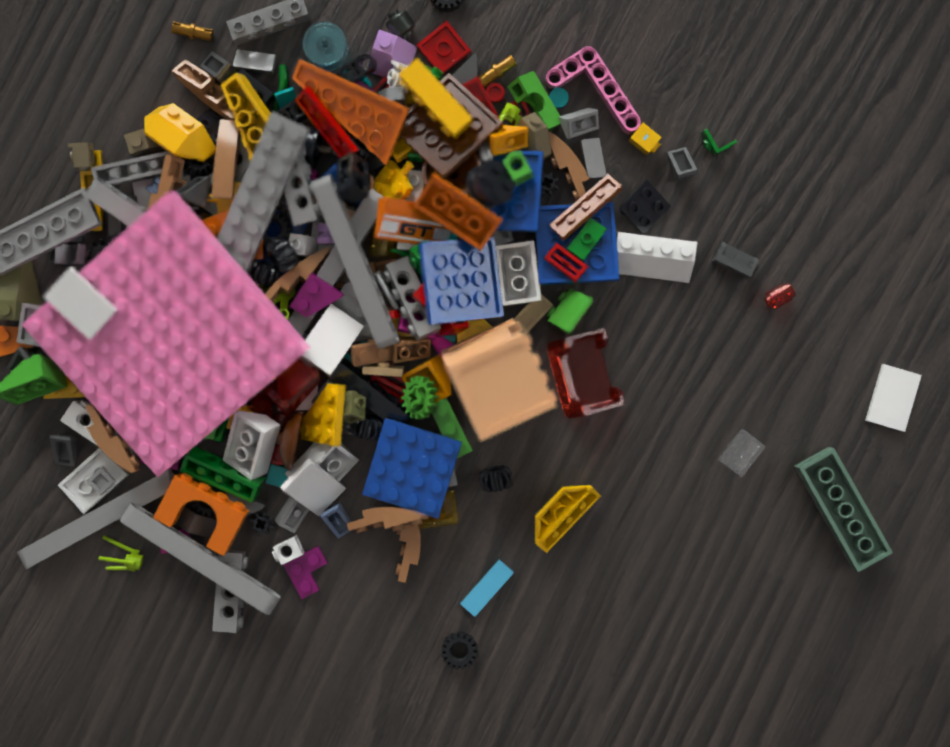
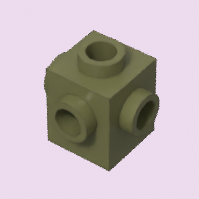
[343,391,366,424]

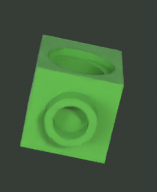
[503,151,534,186]

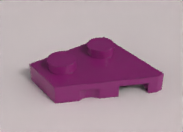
[290,273,344,318]

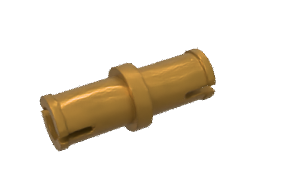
[171,21,213,42]
[479,55,517,88]

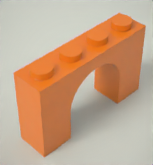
[153,473,250,556]

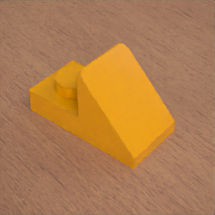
[490,125,528,156]

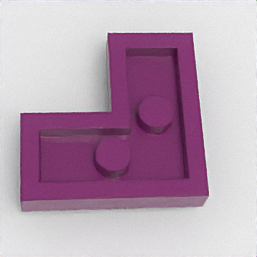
[283,545,328,599]

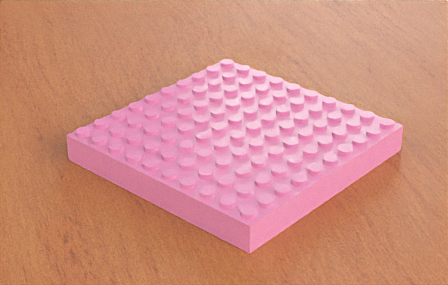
[22,191,310,477]

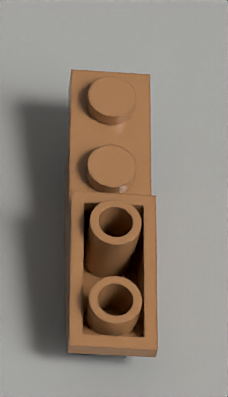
[548,131,589,202]
[147,155,187,210]
[351,336,431,367]
[85,403,140,473]
[347,507,429,534]
[395,524,421,583]

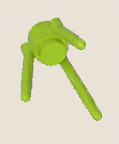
[499,103,522,126]
[98,536,143,572]

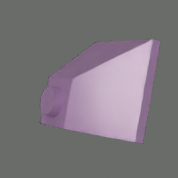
[368,30,418,78]

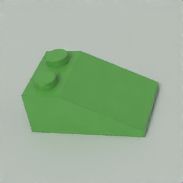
[546,288,593,335]
[0,354,67,405]

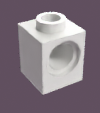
[289,233,318,257]
[272,535,305,565]

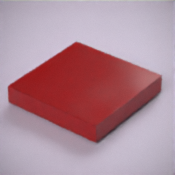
[416,21,472,76]

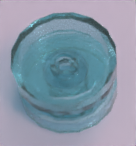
[303,21,349,71]

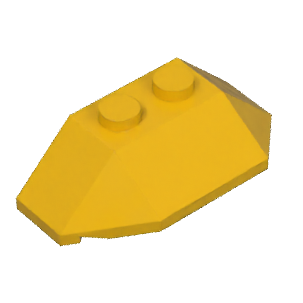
[144,103,216,162]
[535,485,601,553]

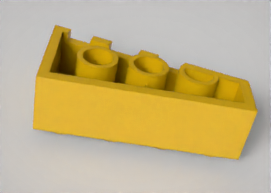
[399,58,473,139]
[221,73,271,161]

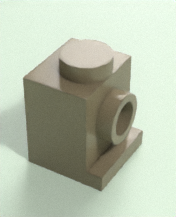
[68,142,95,171]

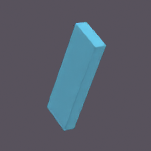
[460,559,514,617]

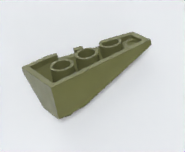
[0,261,43,321]

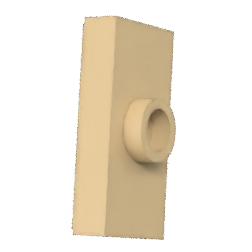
[514,294,553,334]
[362,362,404,377]

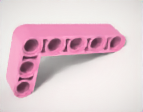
[545,46,641,134]

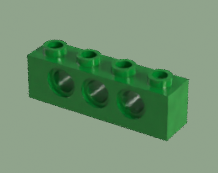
[180,446,265,503]

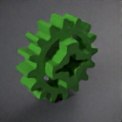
[401,376,439,419]

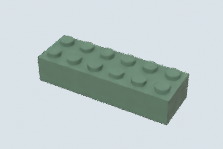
[794,447,893,572]

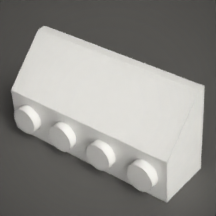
[616,232,697,283]

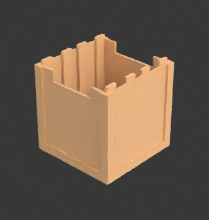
[441,318,557,441]

